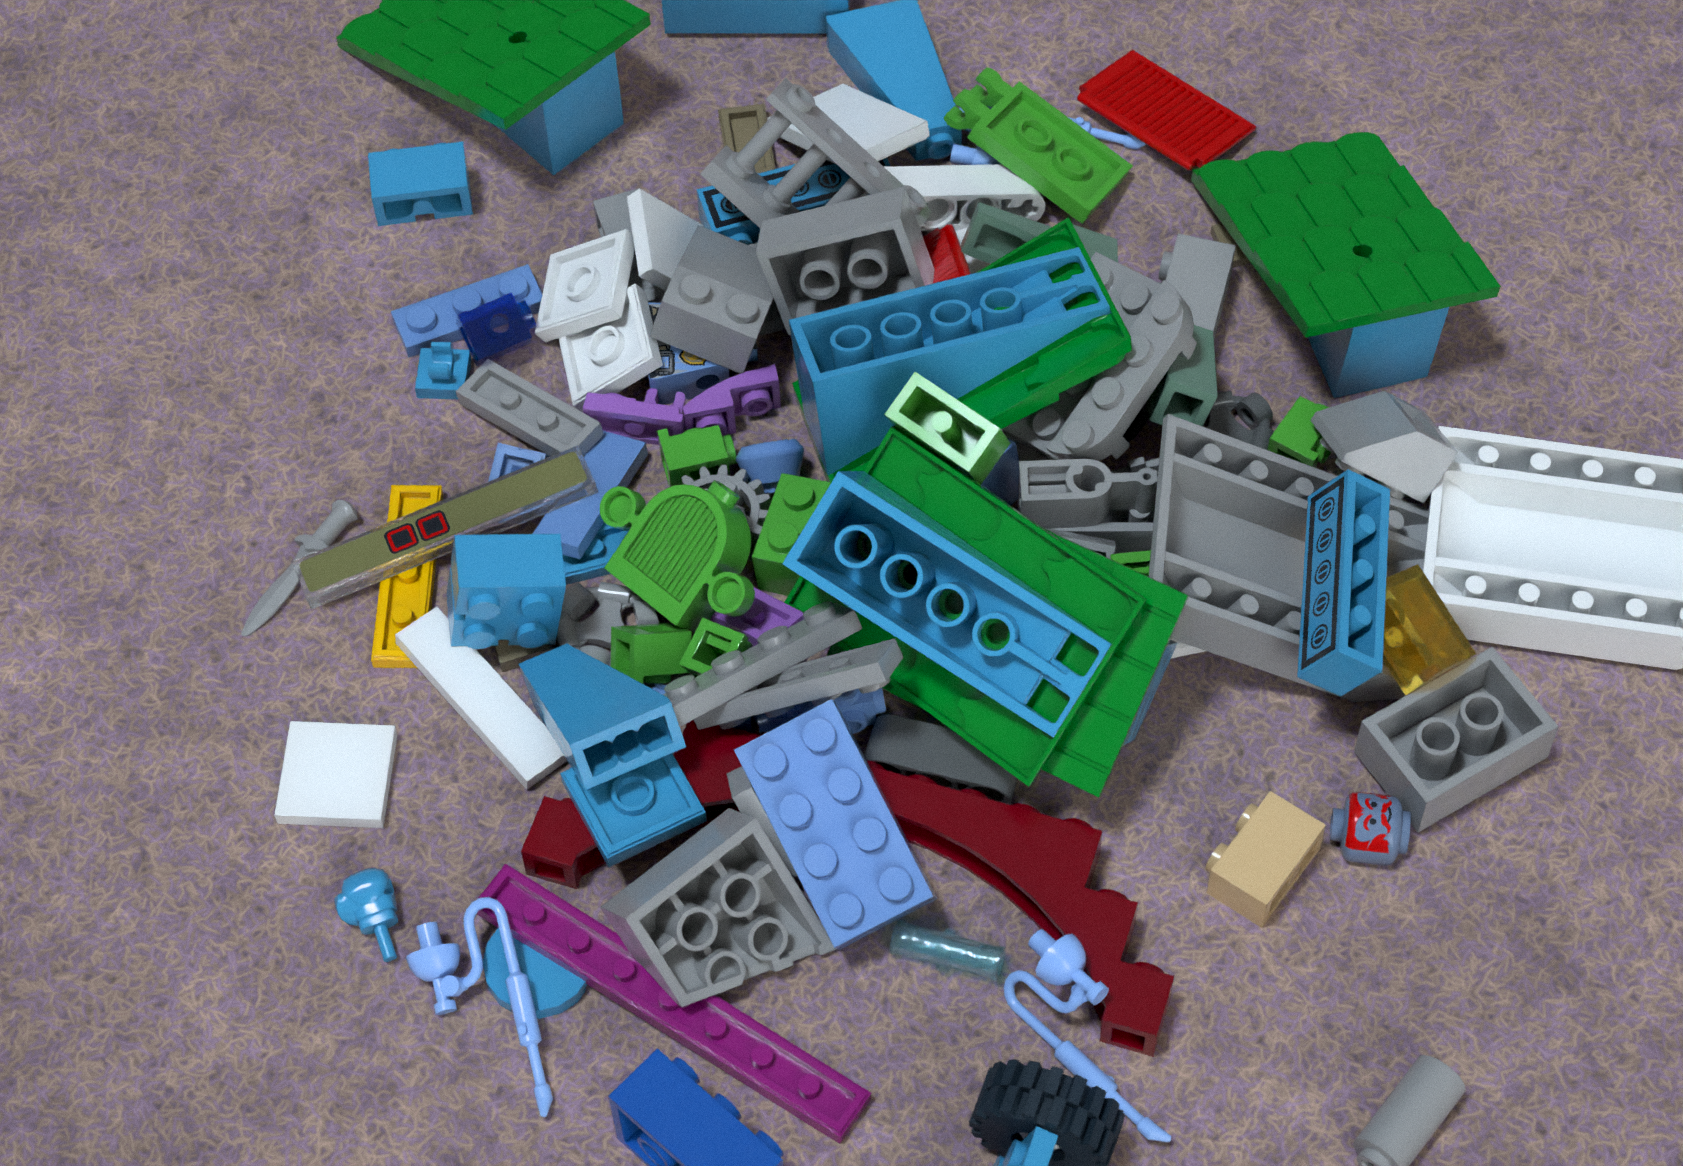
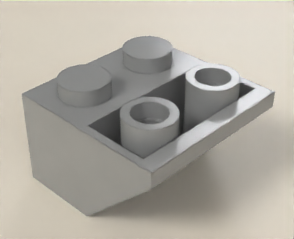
[1311,391,1458,503]

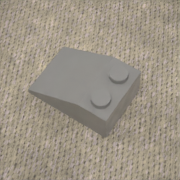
[650,225,774,374]

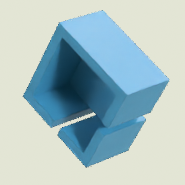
[446,534,566,649]

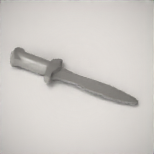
[241,500,358,637]

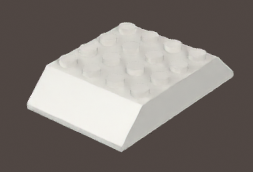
[1419,426,1683,670]

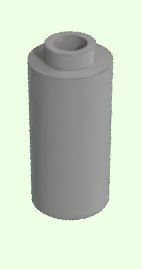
[1353,1055,1466,1166]

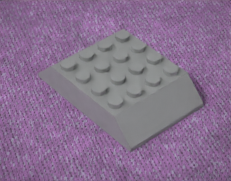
[1149,414,1437,702]

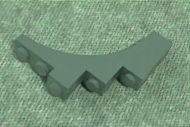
[961,202,1218,426]

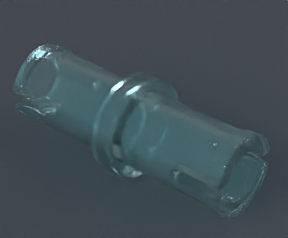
[890,920,1006,981]

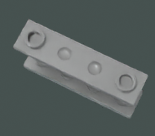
[700,78,933,229]

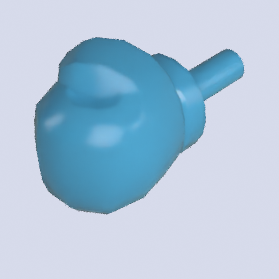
[334,868,399,962]

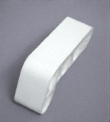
[860,164,1045,231]

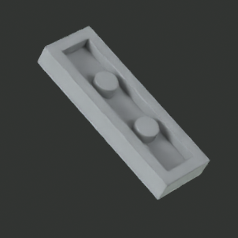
[456,359,604,460]

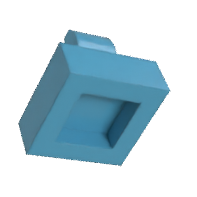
[415,342,472,399]

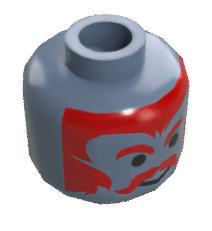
[1329,791,1411,866]

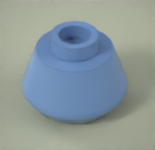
[736,439,805,494]

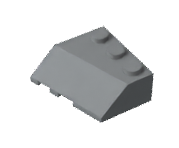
[600,808,837,1007]

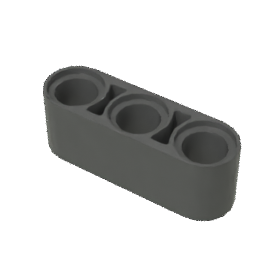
[864,714,1018,805]

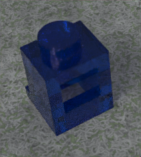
[456,292,536,367]

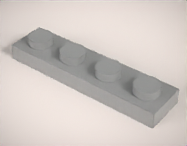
[663,601,862,727]
[694,638,903,730]

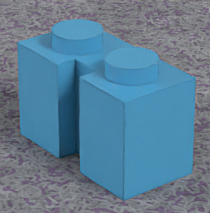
[368,141,473,226]

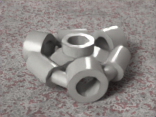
[557,582,659,667]

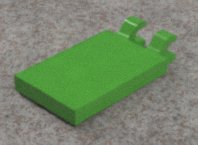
[943,67,1133,224]

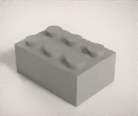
[756,187,934,335]
[1354,647,1559,833]

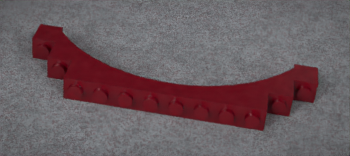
[521,720,1174,1057]

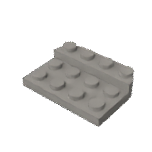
[1001,252,1197,461]

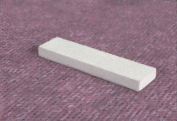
[395,607,567,790]

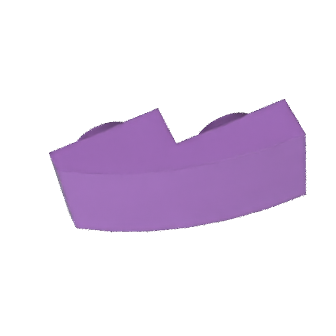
[682,364,781,436]

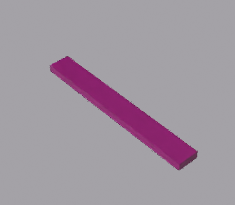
[477,863,872,1144]

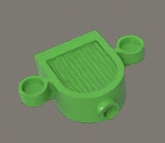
[600,480,755,631]

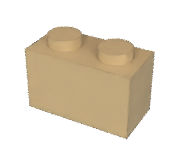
[1205,791,1326,928]

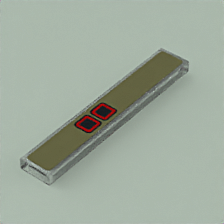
[292,445,598,609]

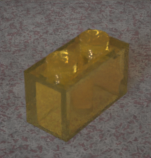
[1383,564,1476,696]

